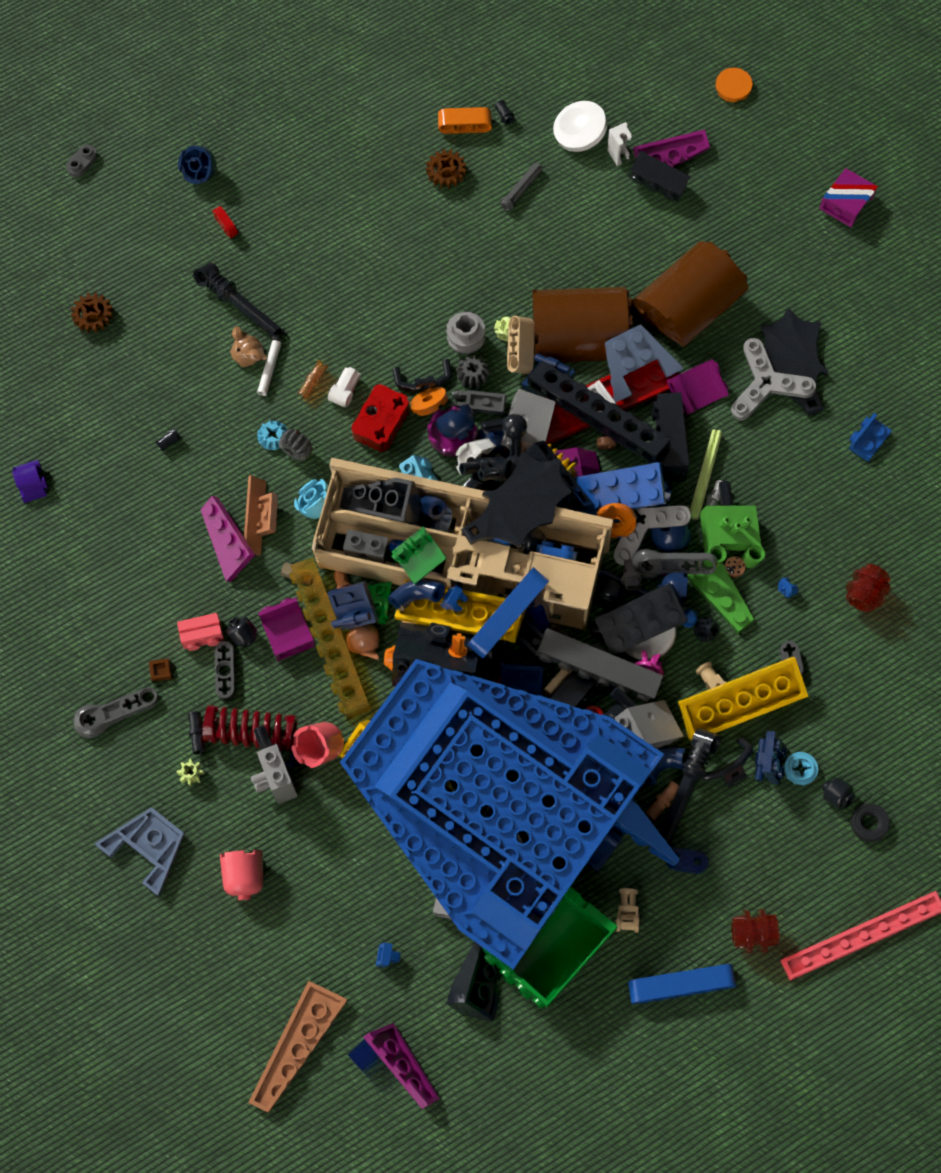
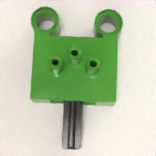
[700,481,765,568]

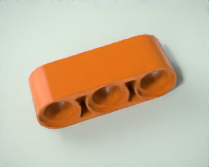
[438,107,492,134]

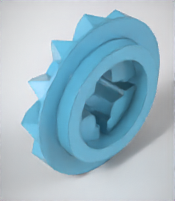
[257,420,288,450]
[784,752,818,786]

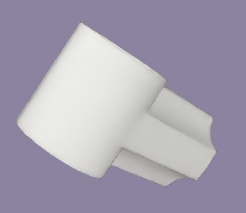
[328,367,361,408]

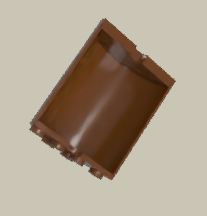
[630,241,749,347]
[532,287,632,363]

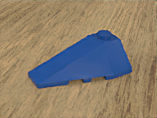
[612,798,680,866]

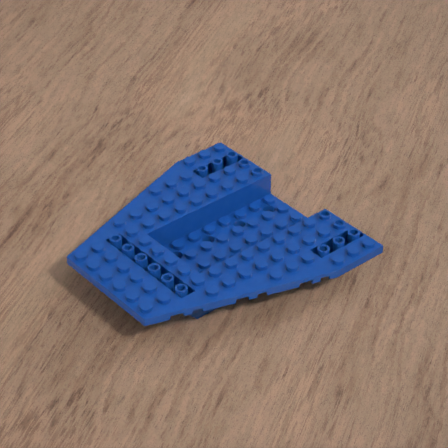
[340,659,664,970]

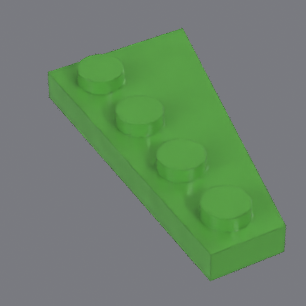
[687,554,754,634]

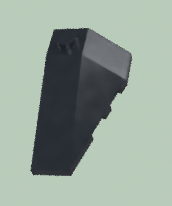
[339,478,422,525]
[446,942,500,1022]

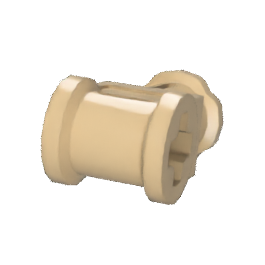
[695,662,727,690]
[616,888,639,933]

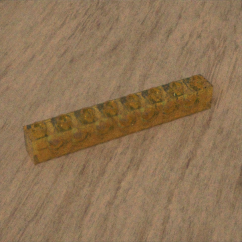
[289,557,370,719]

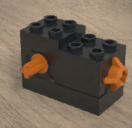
[384,622,481,687]

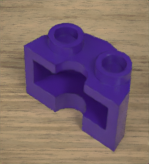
[12,460,48,503]

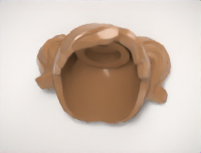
[230,326,268,367]

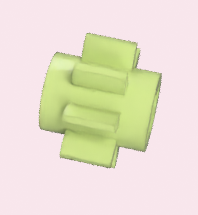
[494,317,511,341]
[177,759,204,787]

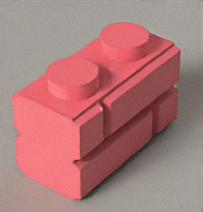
[177,613,224,651]

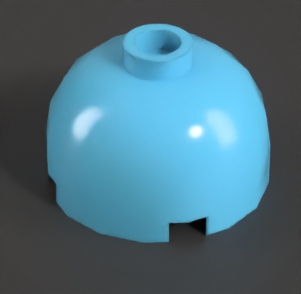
[294,479,329,519]

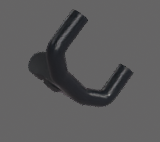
[392,359,452,392]
[702,736,753,788]

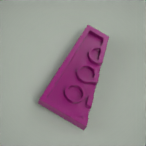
[633,129,710,168]
[200,496,255,582]
[363,1023,440,1109]

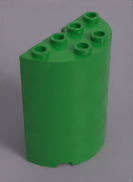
[482,887,618,1009]

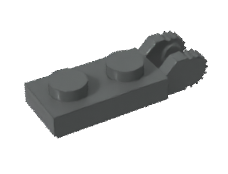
[450,390,506,415]

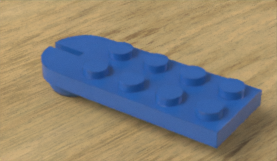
[565,462,666,516]

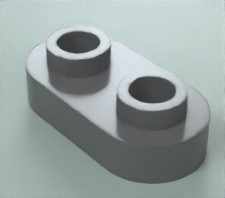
[66,145,98,178]

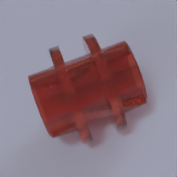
[845,564,891,613]
[731,909,779,954]

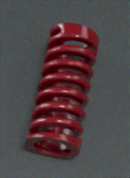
[203,705,298,753]

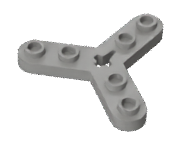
[731,338,816,421]
[614,505,692,565]

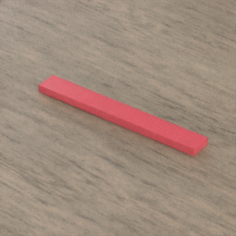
[780,891,941,981]

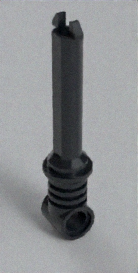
[193,262,286,340]
[659,728,721,847]

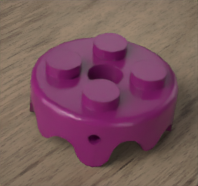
[428,407,477,457]

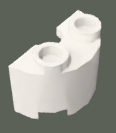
[456,438,496,475]

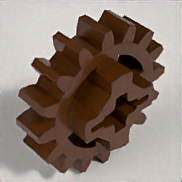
[426,149,466,189]
[71,292,113,333]

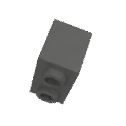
[343,529,390,564]

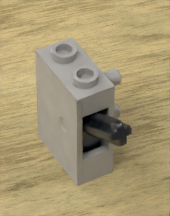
[481,389,556,452]
[610,687,684,749]
[251,725,298,804]

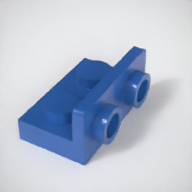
[849,413,892,462]

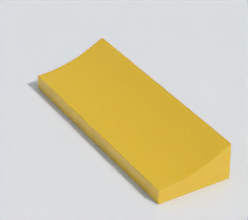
[395,579,527,643]
[678,657,808,740]

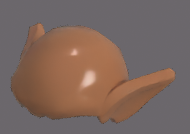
[346,623,380,660]

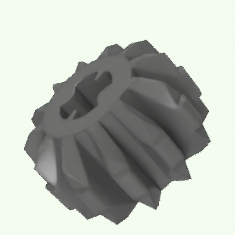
[456,355,489,389]
[279,428,313,461]

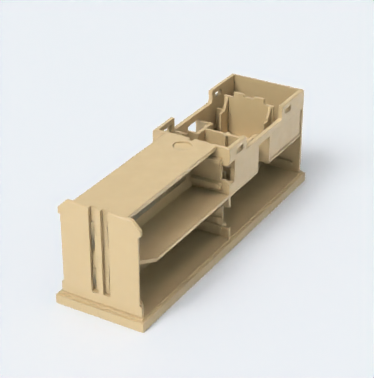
[312,458,613,630]

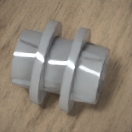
[446,311,485,354]

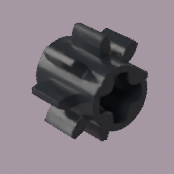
[694,616,719,643]

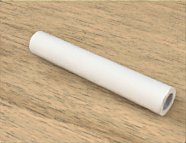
[257,340,282,396]

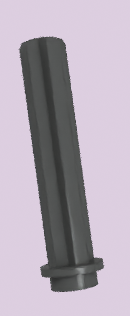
[500,163,543,211]

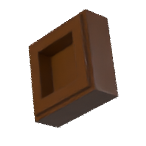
[149,658,172,683]

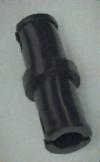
[188,711,206,755]

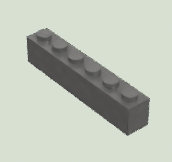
[535,628,663,703]

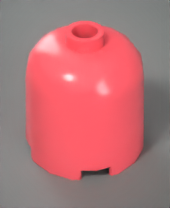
[292,722,344,768]
[220,850,264,900]

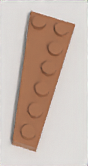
[248,981,348,1113]

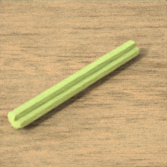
[690,429,722,520]

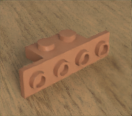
[244,475,278,556]

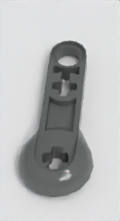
[632,549,718,579]
[73,687,159,738]

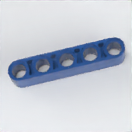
[467,567,549,659]
[628,964,737,1004]

